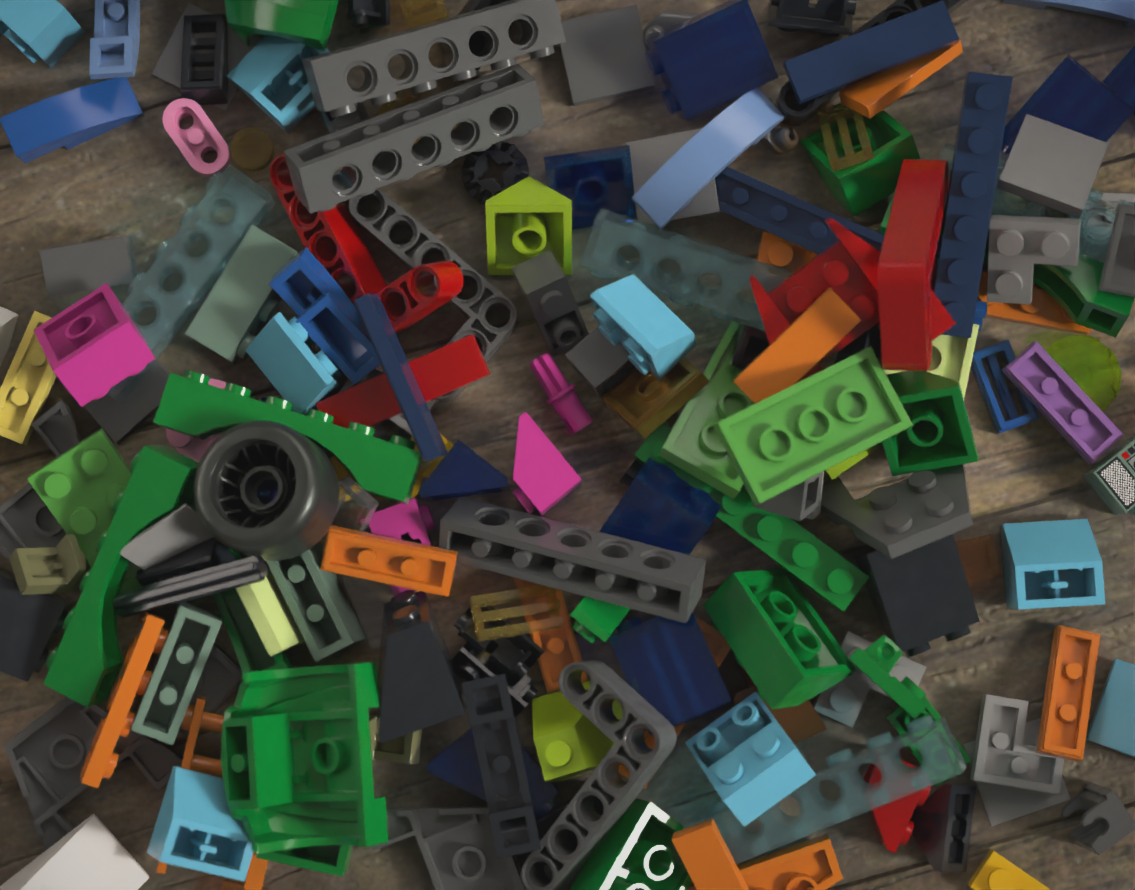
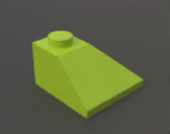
[532,681,623,782]

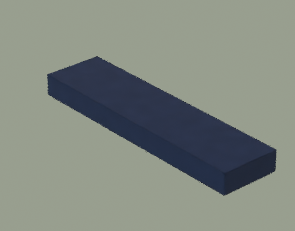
[783,0,959,104]
[354,293,449,462]

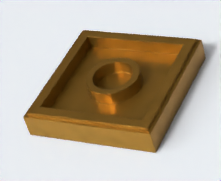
[601,358,709,439]

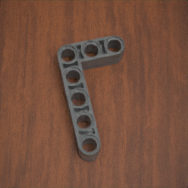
[348,188,518,403]
[521,659,677,890]

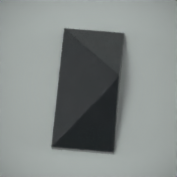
[910,783,976,872]

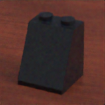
[854,534,980,658]
[0,567,68,682]
[376,590,465,744]

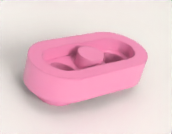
[163,98,232,177]

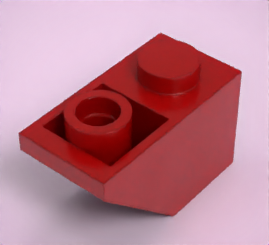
[859,748,932,853]

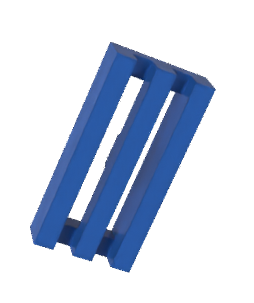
[971,339,1039,434]

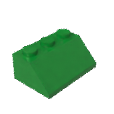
[703,569,856,710]
[570,798,693,890]

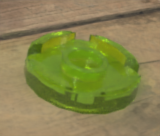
[1045,334,1122,412]

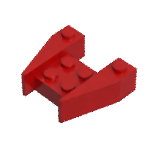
[748,217,956,384]

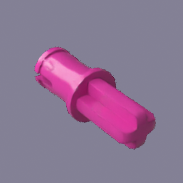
[529,353,593,435]

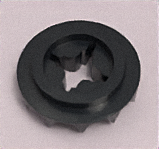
[462,141,529,205]

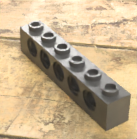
[302,0,566,117]
[284,64,544,214]
[439,496,706,623]

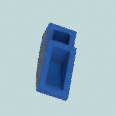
[0,77,144,164]
[269,247,380,385]

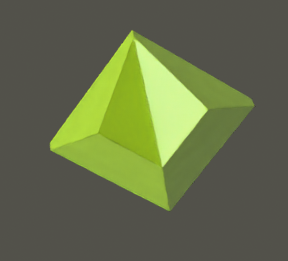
[485,176,572,275]

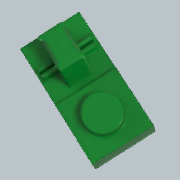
[849,635,927,720]

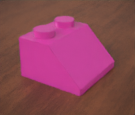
[34,283,156,407]
[512,412,582,516]

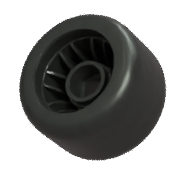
[194,420,339,561]

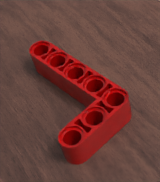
[270,155,464,335]
[878,159,949,371]

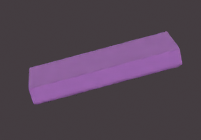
[1001,340,1124,465]

